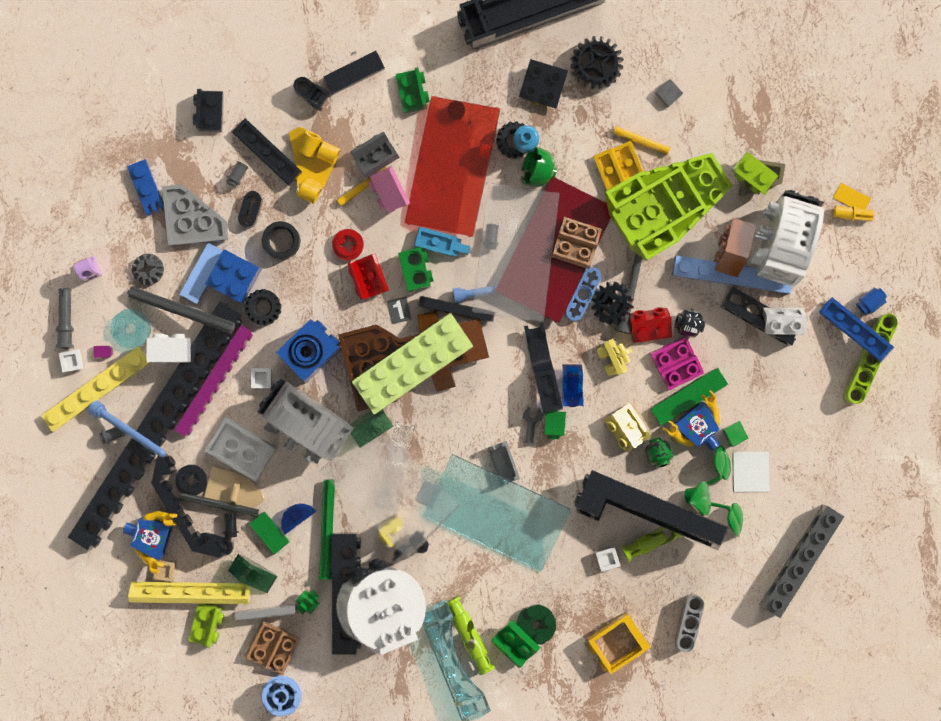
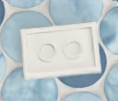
[205,417,276,482]

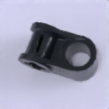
[293,77,332,112]

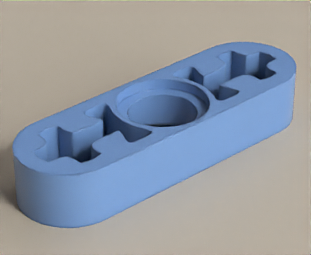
[566,267,601,321]

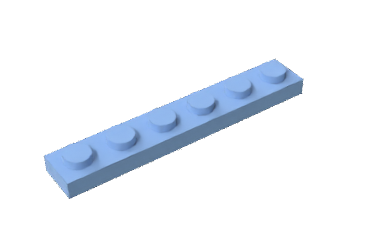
[672,256,792,294]

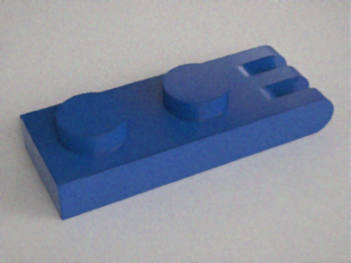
[127,159,164,216]

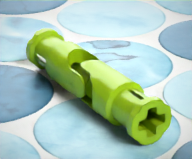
[621,511,693,562]
[444,596,495,675]

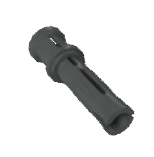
[55,288,74,349]

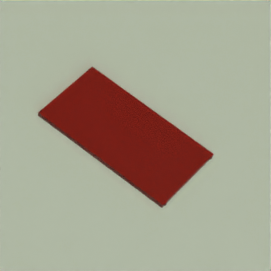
[404,96,501,237]

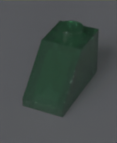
[228,554,278,593]

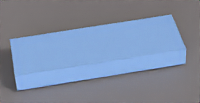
[180,243,223,304]

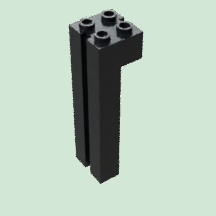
[457,0,606,50]
[574,470,728,550]

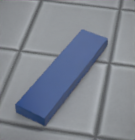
[819,297,894,363]

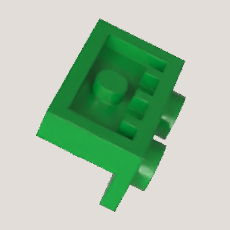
[396,67,430,114]
[491,620,541,668]

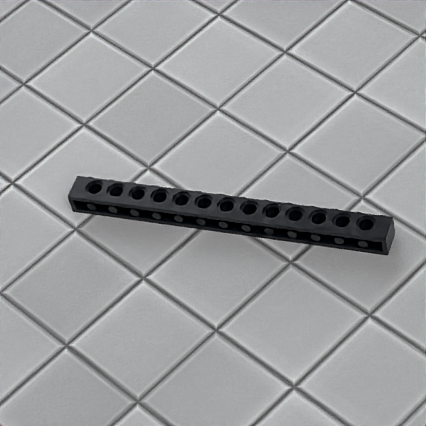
[68,301,242,550]

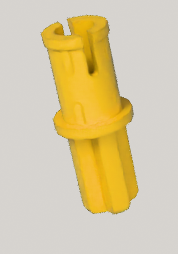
[833,205,874,222]

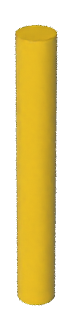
[613,126,671,155]
[337,166,386,206]

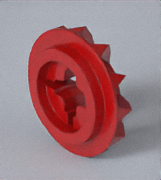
[332,229,364,261]

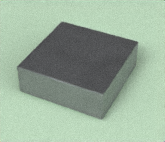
[655,79,683,107]

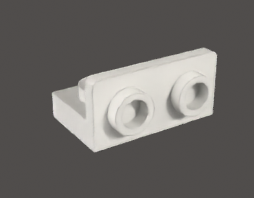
[762,308,807,335]

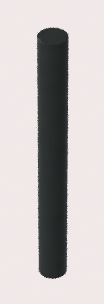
[179,492,259,517]

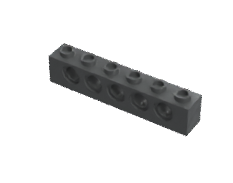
[759,504,844,618]

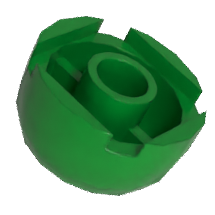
[521,147,557,187]

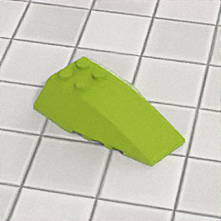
[605,153,732,261]

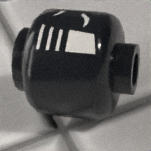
[674,310,705,338]

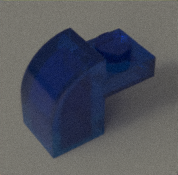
[562,364,584,407]

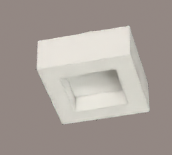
[59,349,84,373]
[251,368,272,388]
[595,547,620,572]

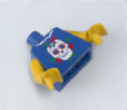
[663,390,720,451]
[123,511,177,574]

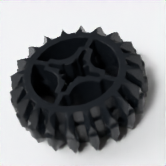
[570,36,624,90]

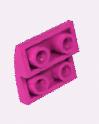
[650,336,704,390]

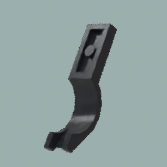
[524,322,563,414]

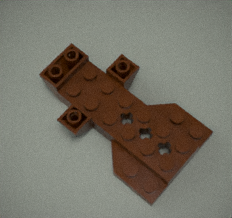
[338,310,490,412]

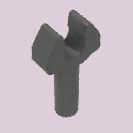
[523,407,543,444]

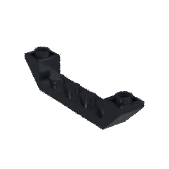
[151,453,228,558]

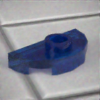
[281,503,317,535]

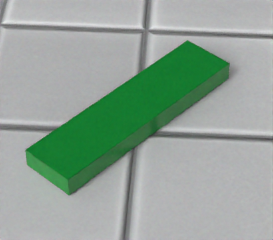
[650,368,729,426]

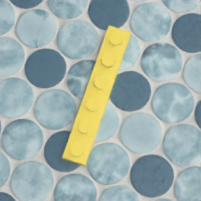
[41,347,150,432]
[128,582,251,604]

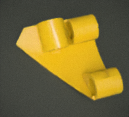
[288,126,341,204]

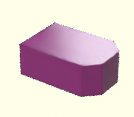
[94,346,113,358]

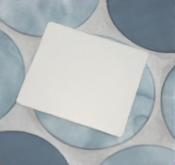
[733,452,769,492]

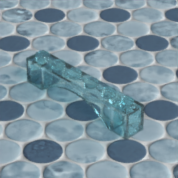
[422,599,491,721]

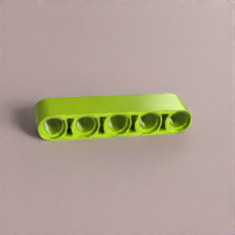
[843,313,898,404]

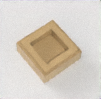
[152,560,176,582]

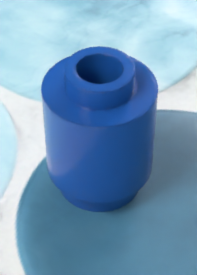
[856,287,887,316]

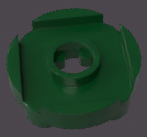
[517,604,556,645]

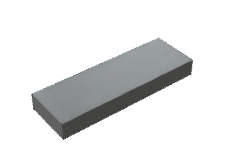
[235,604,297,621]

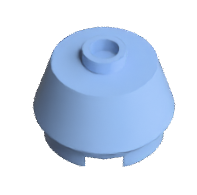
[261,676,301,716]

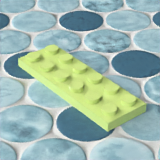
[352,313,474,415]

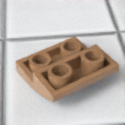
[552,217,602,269]
[245,620,300,675]

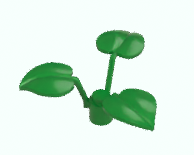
[684,444,743,537]

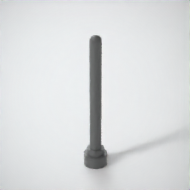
[614,253,642,334]

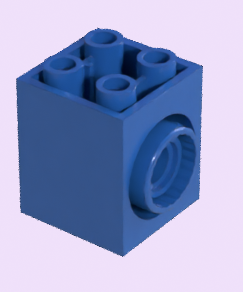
[276,319,341,382]

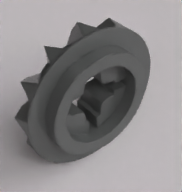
[132,254,164,285]

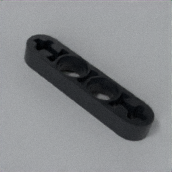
[418,296,495,322]

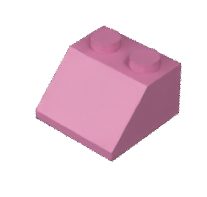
[368,166,410,213]

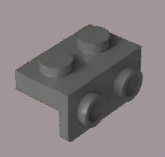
[350,132,399,178]

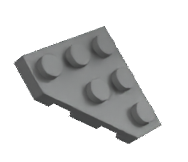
[162,184,228,246]

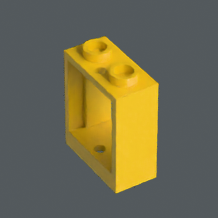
[587,612,651,674]

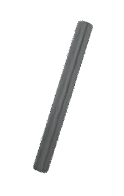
[128,287,235,334]

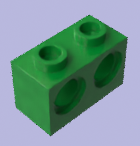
[398,247,434,293]

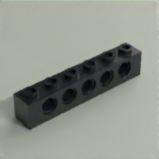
[332,532,361,655]

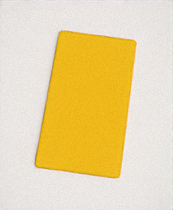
[833,183,871,209]

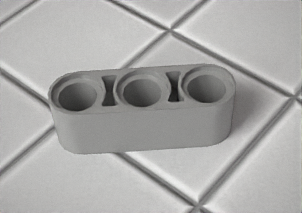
[674,593,704,652]

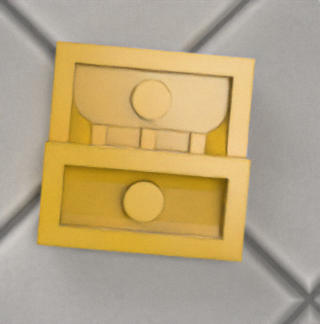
[593,140,644,191]

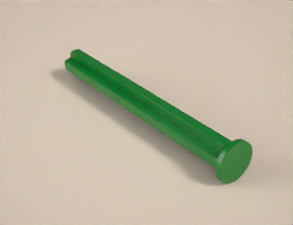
[317,479,335,579]

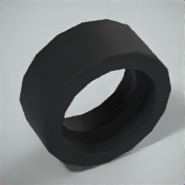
[262,221,301,260]

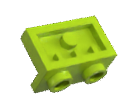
[732,151,778,196]
[189,603,224,648]

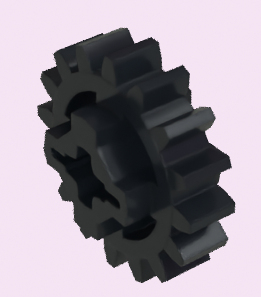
[591,281,634,325]

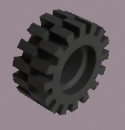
[496,121,527,159]
[244,289,282,325]

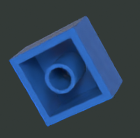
[205,249,262,304]

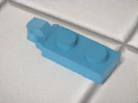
[414,227,470,257]

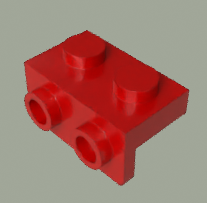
[347,253,389,300]
[629,307,672,343]

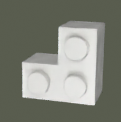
[147,334,191,363]

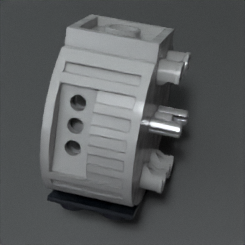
[257,378,354,464]

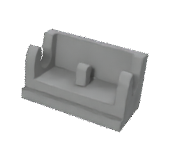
[488,441,520,485]

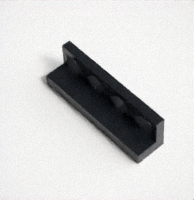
[720,286,796,346]

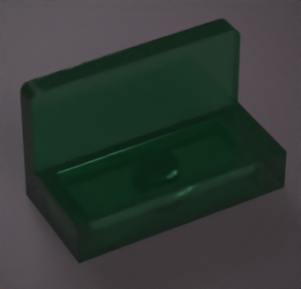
[350,409,394,448]

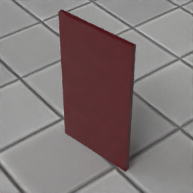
[495,177,611,323]

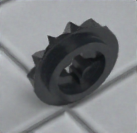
[175,465,207,495]

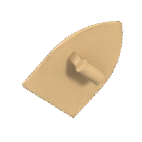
[204,466,265,512]

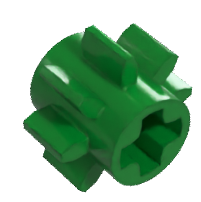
[295,590,320,615]

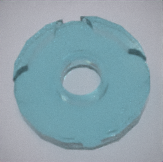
[110,309,151,348]

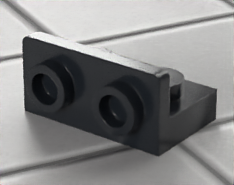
[193,89,224,132]

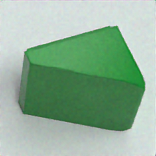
[722,421,748,447]

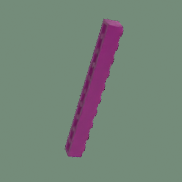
[174,325,253,436]

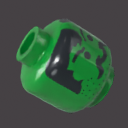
[645,437,673,468]

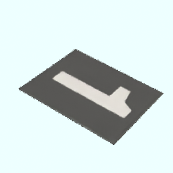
[387,297,412,324]

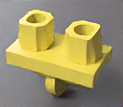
[597,339,632,376]

